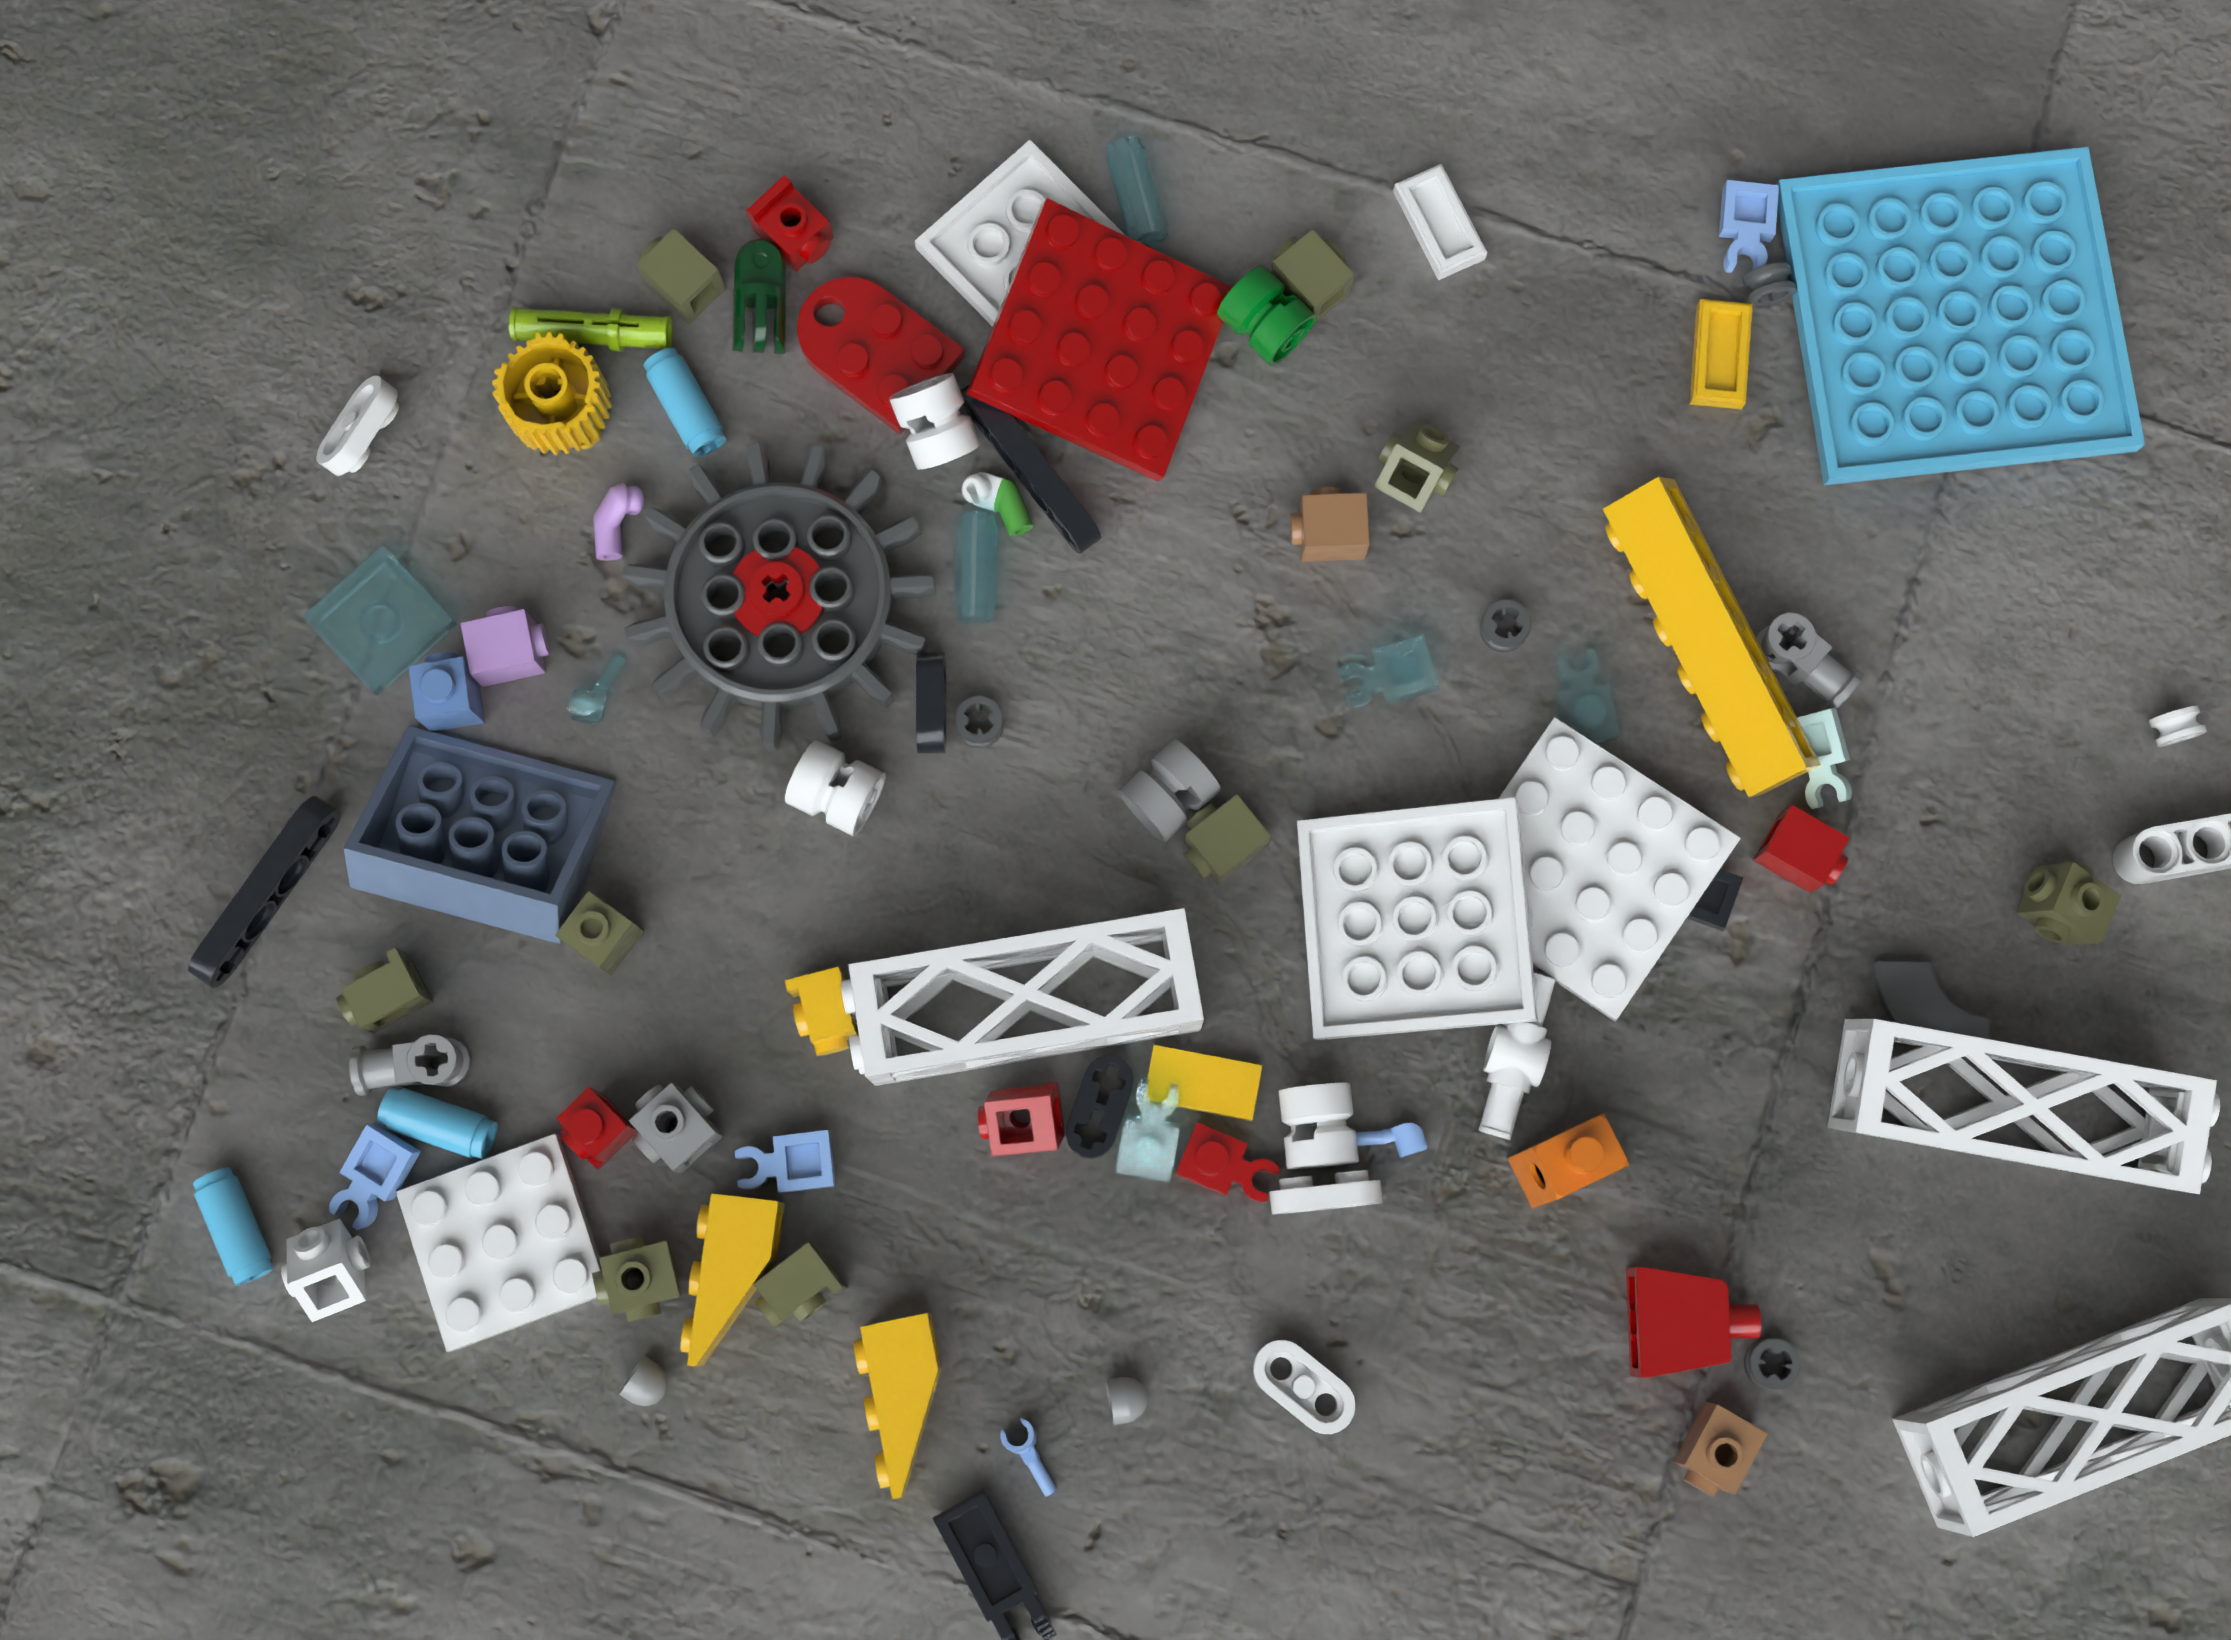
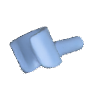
[1356,1123,1427,1158]
[1000,1418,1057,1497]

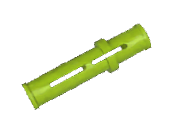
[509,307,673,352]

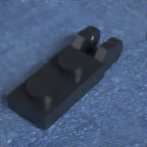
[933,1488,1057,1640]

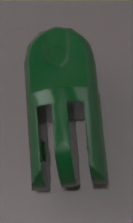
[732,239,786,354]

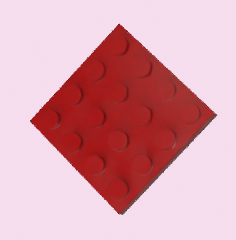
[966,198,1233,482]

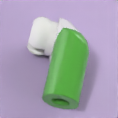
[961,472,1033,537]

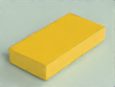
[1689,299,1753,410]
[1143,1045,1262,1121]

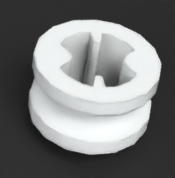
[2149,705,2207,747]

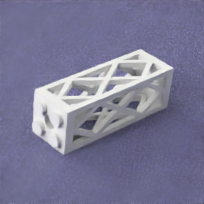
[841,908,1204,1086]
[1827,1019,2220,1194]
[1892,1298,2231,1537]

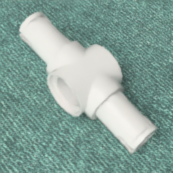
[1479,973,1555,1140]

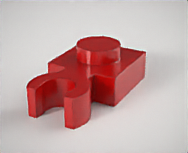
[1175,1122,1280,1203]

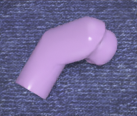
[593,483,644,561]

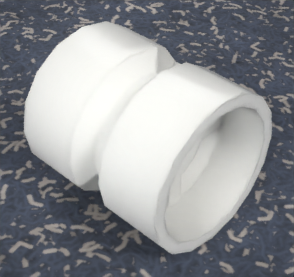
[889,373,981,470]
[785,740,886,836]
[1278,1083,1359,1170]

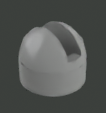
[619,1356,667,1406]
[1106,1377,1148,1425]

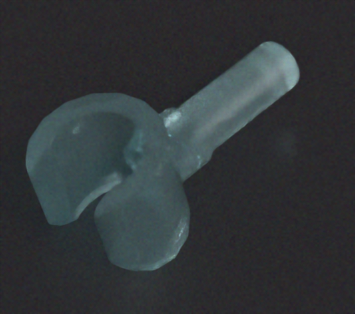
[568,654,626,724]

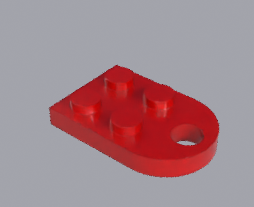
[797,277,965,435]

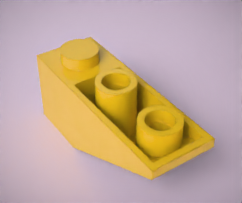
[681,1194,785,1366]
[853,1313,942,1500]

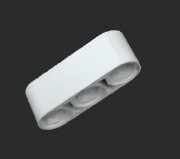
[2113,813,2231,884]

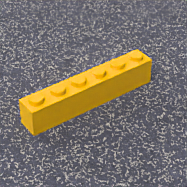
[1603,477,1821,797]

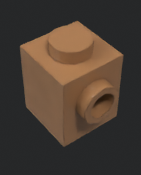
[1290,487,1370,562]
[1673,1402,1768,1497]

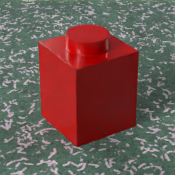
[1753,805,1850,893]

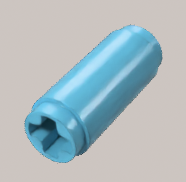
[643,348,726,457]
[377,1087,498,1159]
[192,1167,274,1286]

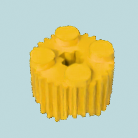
[492,332,612,455]

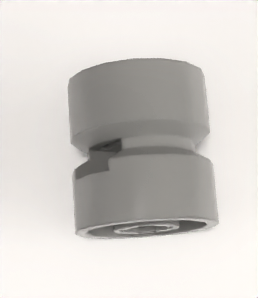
[1117,739,1221,842]

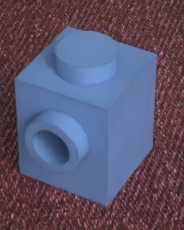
[408,652,485,732]

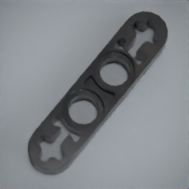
[960,384,1102,554]
[188,796,340,988]

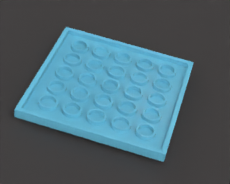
[1776,147,2145,485]

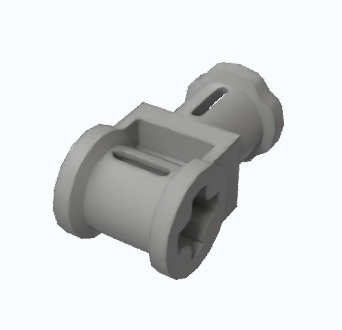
[1756,612,1864,709]
[349,1034,472,1096]

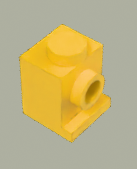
[785,967,859,1056]

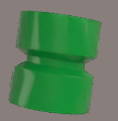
[1217,264,1317,366]

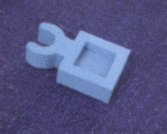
[1719,180,1779,273]
[329,1123,421,1230]
[735,1130,836,1193]

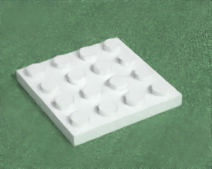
[1498,717,1741,1022]
[1297,797,1538,1040]

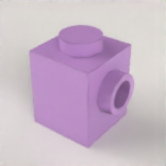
[460,606,550,687]

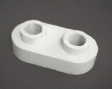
[316,375,399,476]
[1269,1170,1383,1215]
[1253,1340,1355,1434]

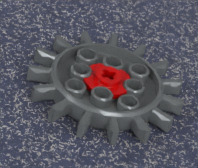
[622,442,936,751]

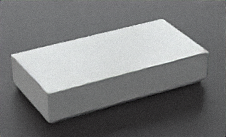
[1393,164,1487,280]

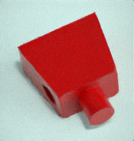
[1626,1267,1761,1378]

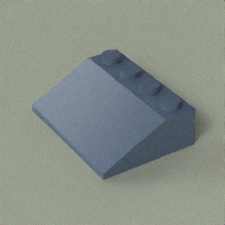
[343,726,615,944]

